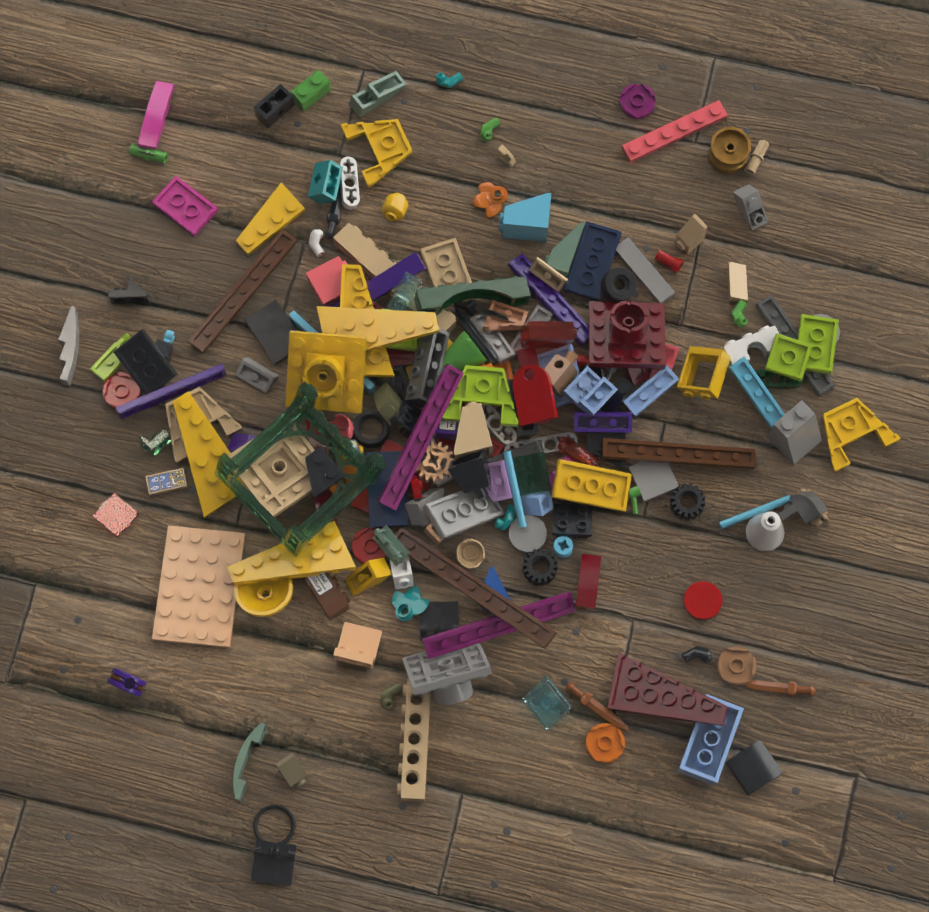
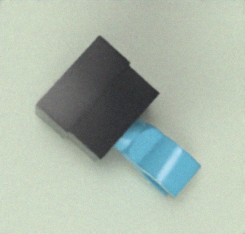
[155,330,175,362]

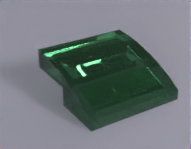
[504,452,551,495]

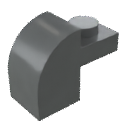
[779,491,828,523]

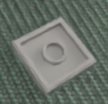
[628,461,679,503]

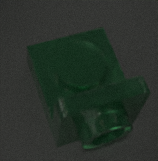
[139,429,171,456]

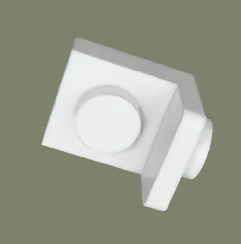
[390,556,414,589]

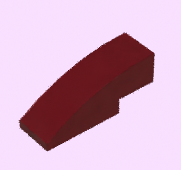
[575,554,601,612]

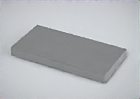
[423,490,505,540]

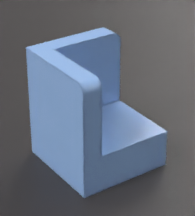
[521,490,554,516]

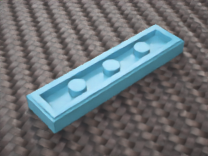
[728,356,785,429]

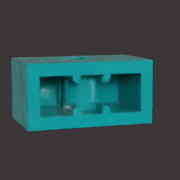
[308,160,343,204]

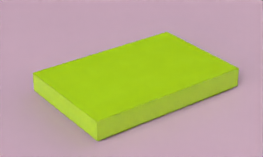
[797,314,839,375]

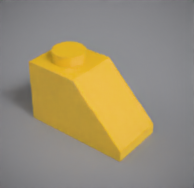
[345,558,392,596]

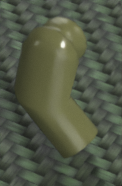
[380,682,403,709]

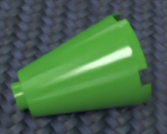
[441,331,487,372]

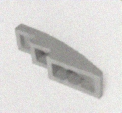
[58,306,80,387]

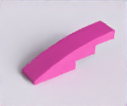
[138,81,174,150]

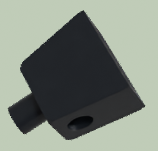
[448,450,491,499]

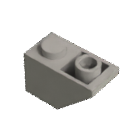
[733,184,768,230]

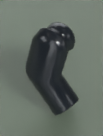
[682,646,713,663]

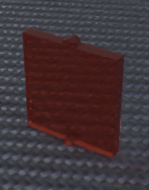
[92,492,139,538]

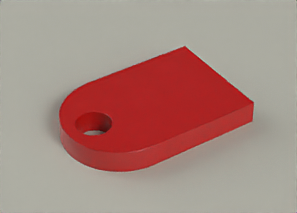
[513,365,558,426]

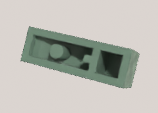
[544,222,585,278]

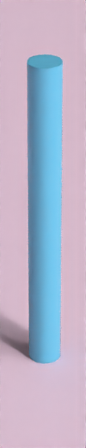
[503,451,527,528]
[719,495,791,529]

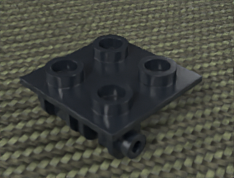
[390,397,421,439]
[552,504,592,539]
[419,601,459,641]
[251,840,297,886]

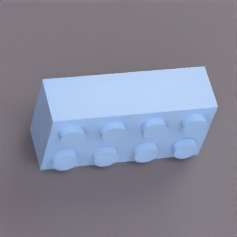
[677,694,744,786]

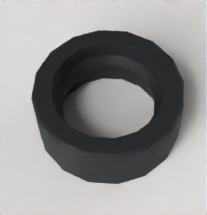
[353,410,389,448]

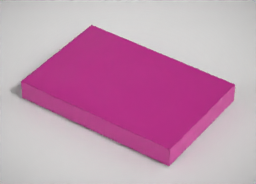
[152,176,218,237]

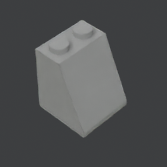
[768,400,822,465]

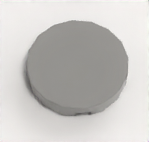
[509,515,547,554]

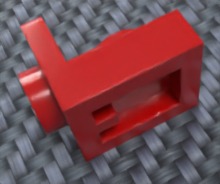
[408,472,429,499]

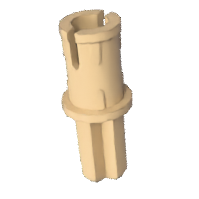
[744,140,769,175]

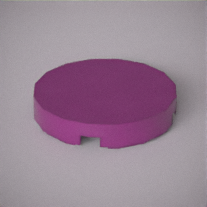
[619,84,656,119]

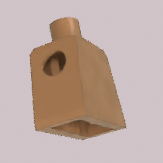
[544,350,579,398]

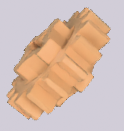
[415,441,455,483]

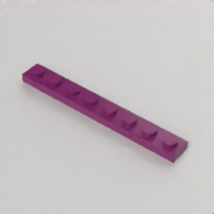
[377,364,464,511]
[422,591,575,659]

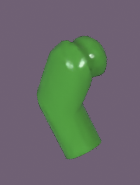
[480,117,500,141]
[731,300,747,327]

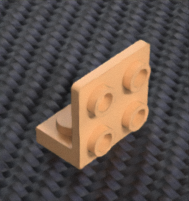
[334,622,382,669]

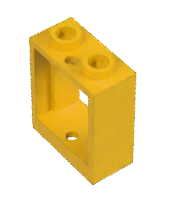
[677,346,731,400]

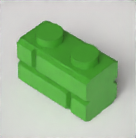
[290,70,331,112]

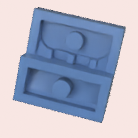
[562,366,618,416]

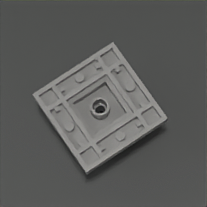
[402,643,492,705]

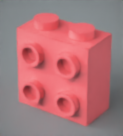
[306,256,348,307]

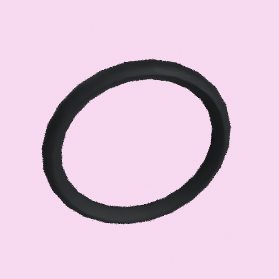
[253,804,296,844]

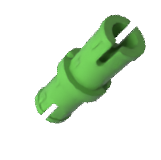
[129,144,168,164]

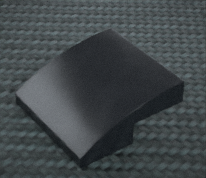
[725,740,783,796]

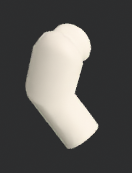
[308,229,325,257]

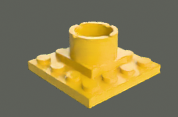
[285,331,367,414]

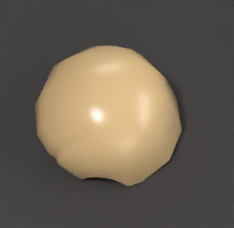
[456,538,485,569]

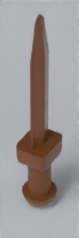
[742,680,816,697]
[565,683,629,731]

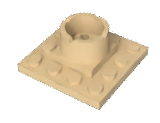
[225,416,315,520]

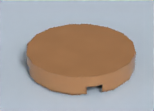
[717,646,757,686]

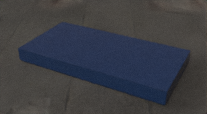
[564,221,622,301]
[366,451,409,529]

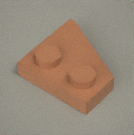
[482,300,528,332]

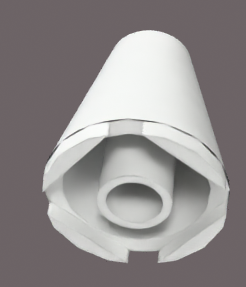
[746,512,784,551]

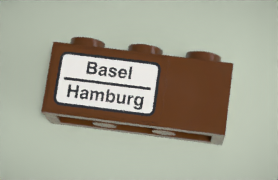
[302,572,351,621]

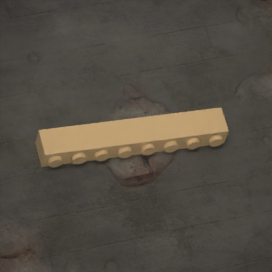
[333,223,456,332]

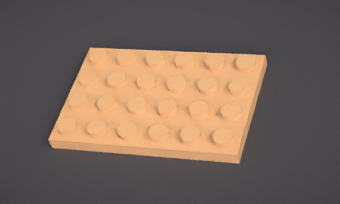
[152,526,246,648]

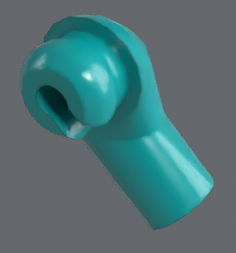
[435,72,463,88]
[494,504,516,531]

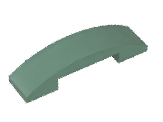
[233,723,267,803]

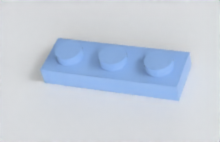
[623,365,679,417]

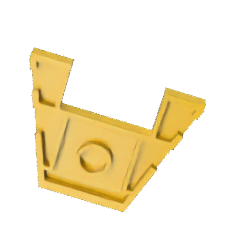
[341,119,412,188]
[822,398,901,473]

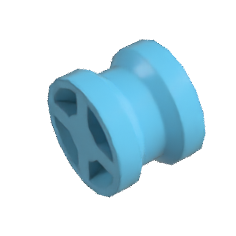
[553,536,573,558]

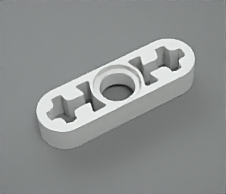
[339,157,360,210]
[482,405,517,447]

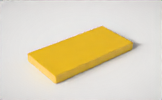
[551,459,632,512]

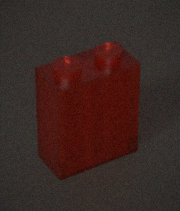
[520,321,577,348]

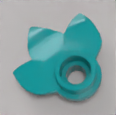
[392,586,429,622]

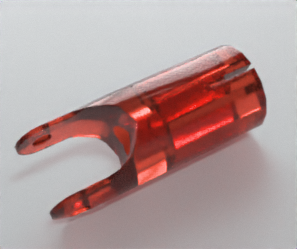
[558,436,599,466]

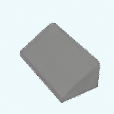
[235,357,279,394]

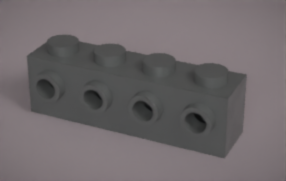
[405,328,450,406]

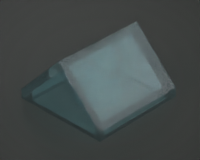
[523,676,572,729]

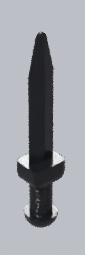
[324,181,345,240]
[453,300,509,320]

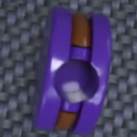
[107,667,147,697]

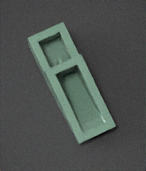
[349,71,407,117]

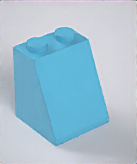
[499,193,551,242]

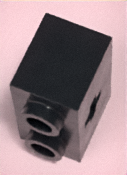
[254,84,295,128]

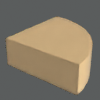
[497,145,516,167]

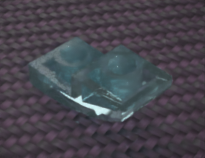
[387,272,422,311]

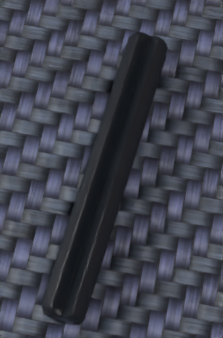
[452,307,499,366]

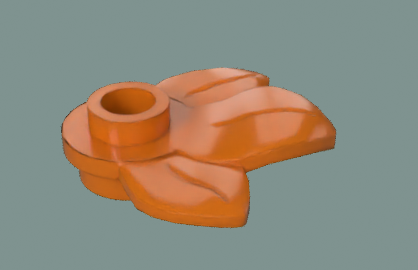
[472,182,508,218]

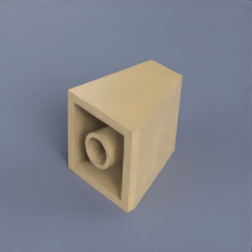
[454,402,493,459]

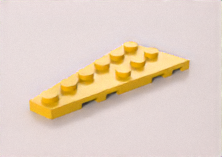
[340,264,394,377]
[316,306,440,352]
[173,391,247,518]
[227,521,357,586]

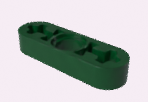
[754,370,804,389]

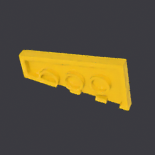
[236,183,305,256]

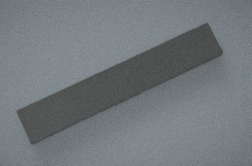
[756,295,835,397]

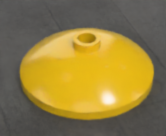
[234,577,293,617]

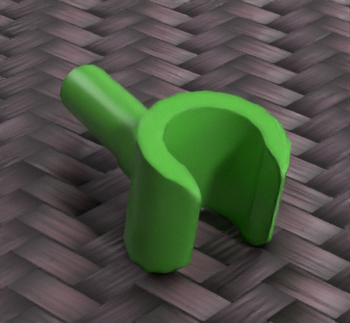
[629,486,641,514]

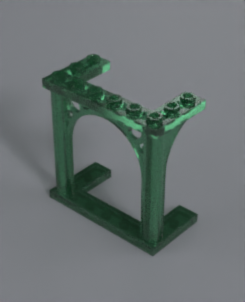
[214,381,387,557]

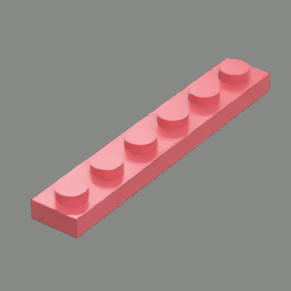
[622,100,728,163]

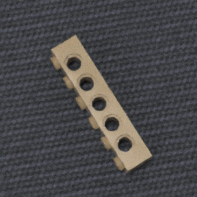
[397,679,431,802]

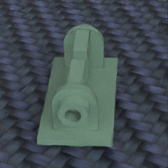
[372,525,410,566]

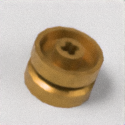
[708,127,751,174]

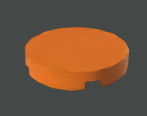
[585,723,625,763]

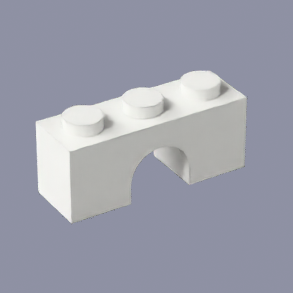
[723,325,779,367]

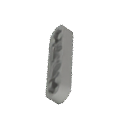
[504,432,578,456]

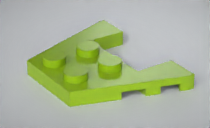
[443,365,518,427]

